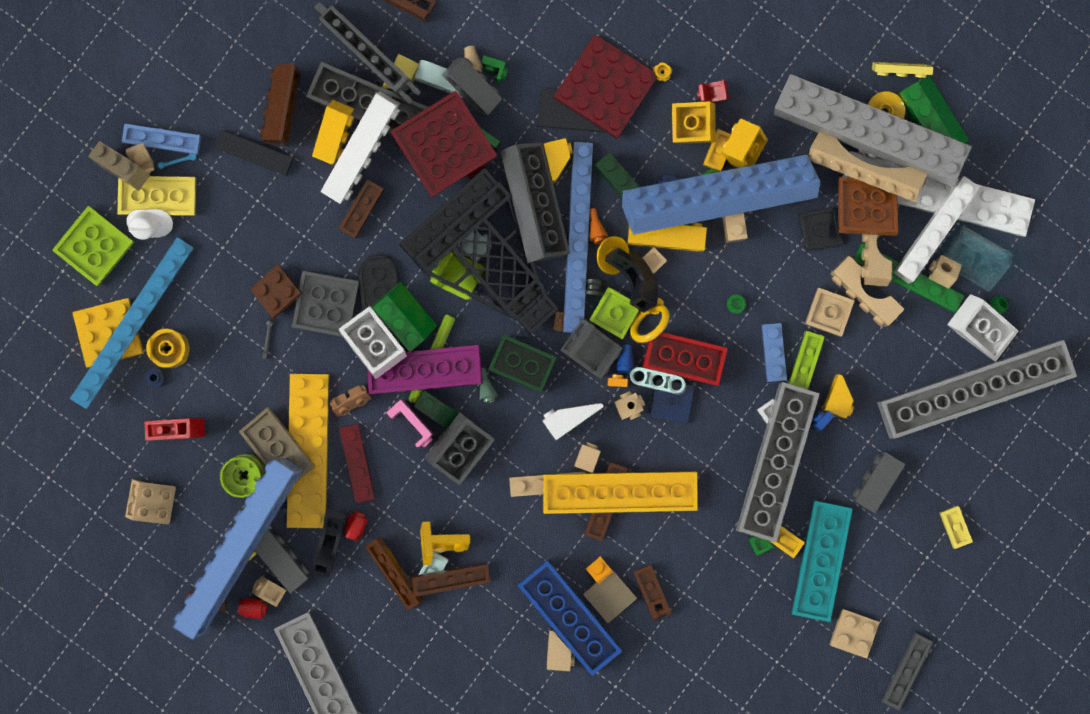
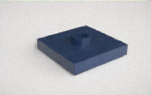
[650,379,694,423]

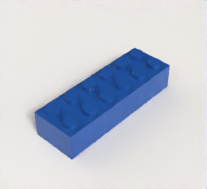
[518,559,622,676]

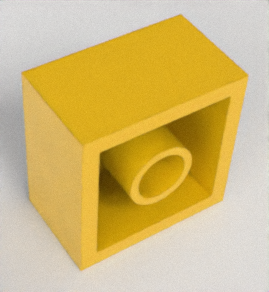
[672,102,716,144]
[722,118,768,168]

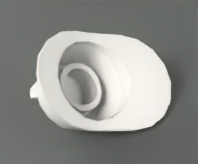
[127,209,173,240]

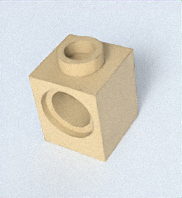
[928,255,962,289]
[574,442,600,473]

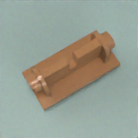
[330,384,372,417]

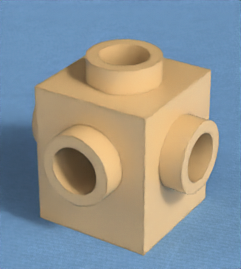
[614,391,645,420]

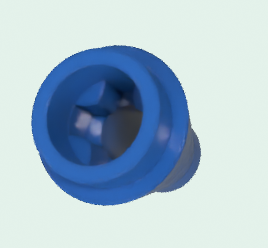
[616,345,635,374]

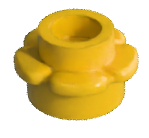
[653,63,672,81]

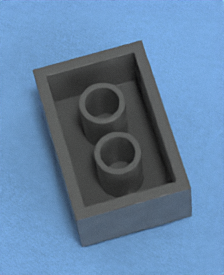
[425,412,495,485]

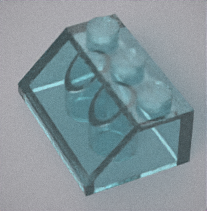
[944,226,1013,292]

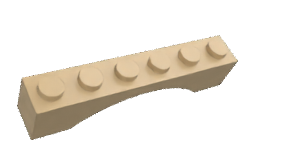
[808,132,927,202]

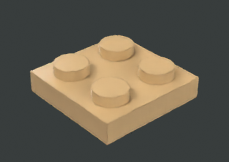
[805,288,855,337]
[829,609,880,659]

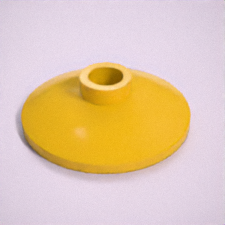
[868,92,905,119]
[597,236,629,275]

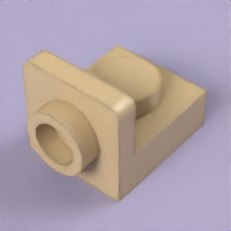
[126,142,154,174]
[252,576,286,607]

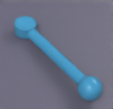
[158,154,197,169]

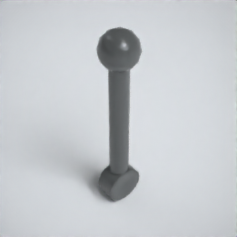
[262,319,274,359]

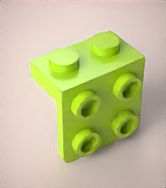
[430,252,485,300]

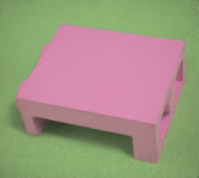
[386,400,434,448]

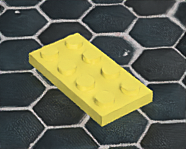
[118,176,196,216]

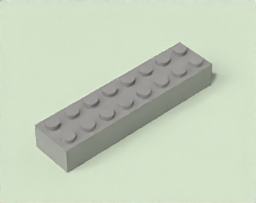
[736,382,820,542]

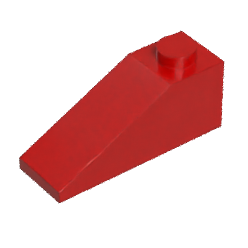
[145,418,205,441]

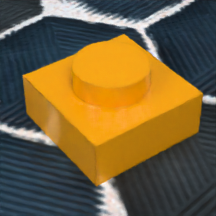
[607,375,628,387]
[586,556,613,584]

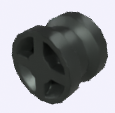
[585,279,604,296]

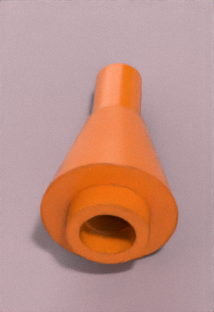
[589,208,608,244]

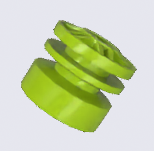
[220,453,267,498]

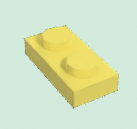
[939,506,973,549]

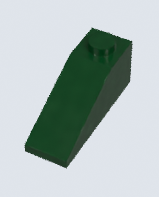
[414,391,459,428]

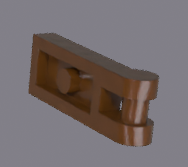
[633,564,672,621]

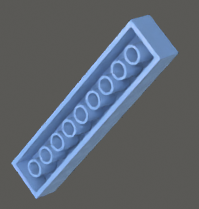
[622,155,820,235]
[174,457,303,640]

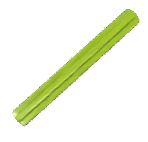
[408,315,455,404]

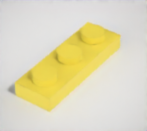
[872,62,933,78]

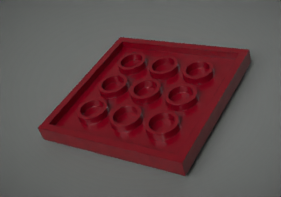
[553,34,657,139]
[390,91,498,198]

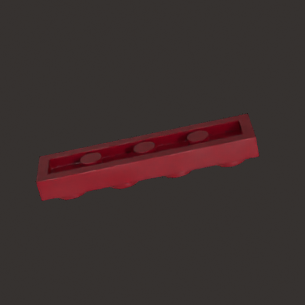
[339,424,375,503]

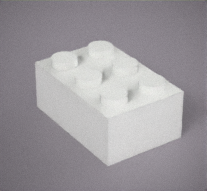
[339,306,407,379]

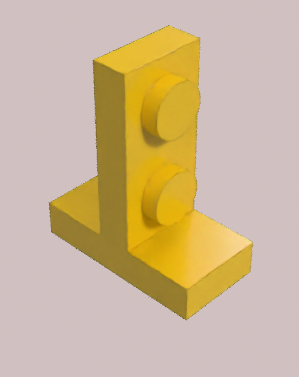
[420,522,470,565]

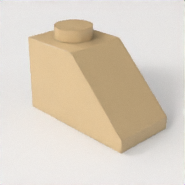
[547,628,575,671]

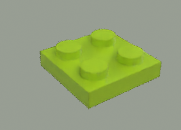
[589,287,639,339]

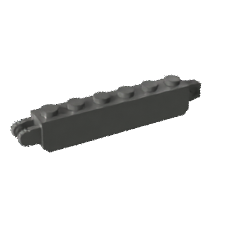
[314,2,421,104]

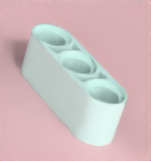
[414,60,463,98]
[630,367,686,394]

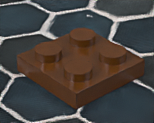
[250,264,303,319]

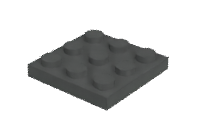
[292,271,359,337]

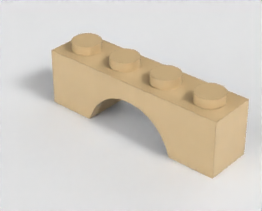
[861,234,892,286]
[830,256,905,327]

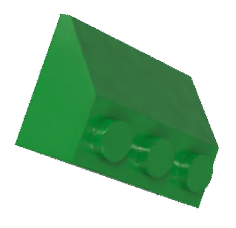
[371,282,437,352]

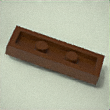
[338,179,384,239]

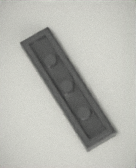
[881,632,933,711]

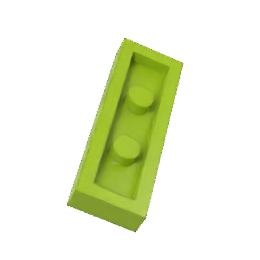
[789,331,824,390]

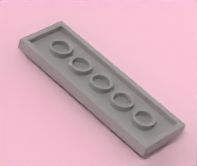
[274,611,359,714]

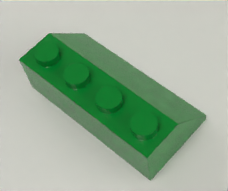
[898,76,969,143]

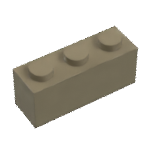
[88,141,150,191]

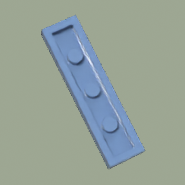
[122,124,202,155]

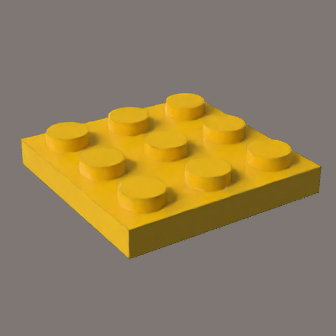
[73,298,144,368]

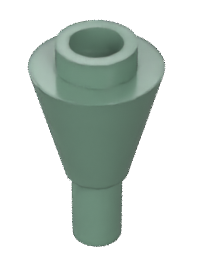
[480,368,498,404]

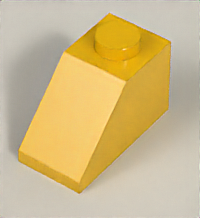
[543,138,573,183]
[822,374,854,419]

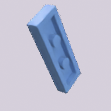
[761,323,787,382]

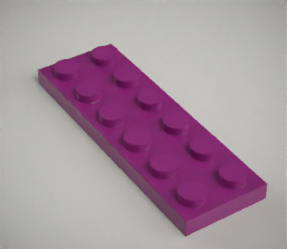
[367,345,483,395]

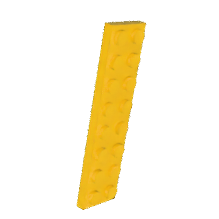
[287,374,329,528]
[543,471,697,514]

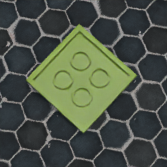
[52,206,134,287]

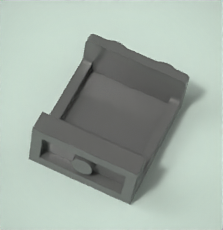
[560,319,623,379]

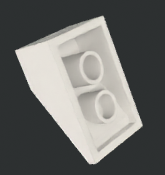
[947,294,1018,362]
[543,403,604,440]

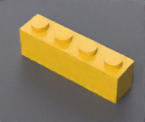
[627,223,707,252]

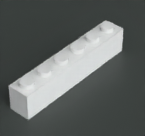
[320,91,400,204]
[893,176,980,284]

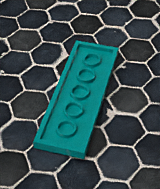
[791,501,852,622]

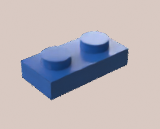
[810,411,834,431]

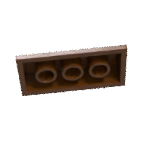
[260,64,301,147]

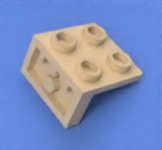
[125,479,176,524]

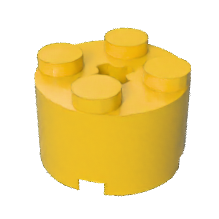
[146,329,190,368]

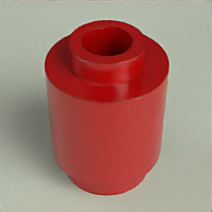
[344,511,368,541]
[238,598,268,619]

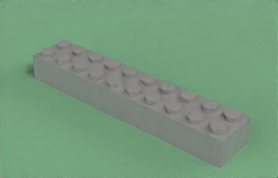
[774,74,972,187]
[877,340,1077,439]

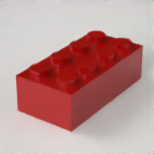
[642,330,728,386]

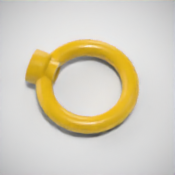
[630,298,670,343]

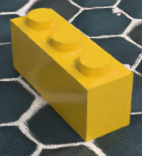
[312,100,355,165]

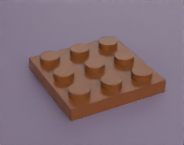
[838,177,898,236]

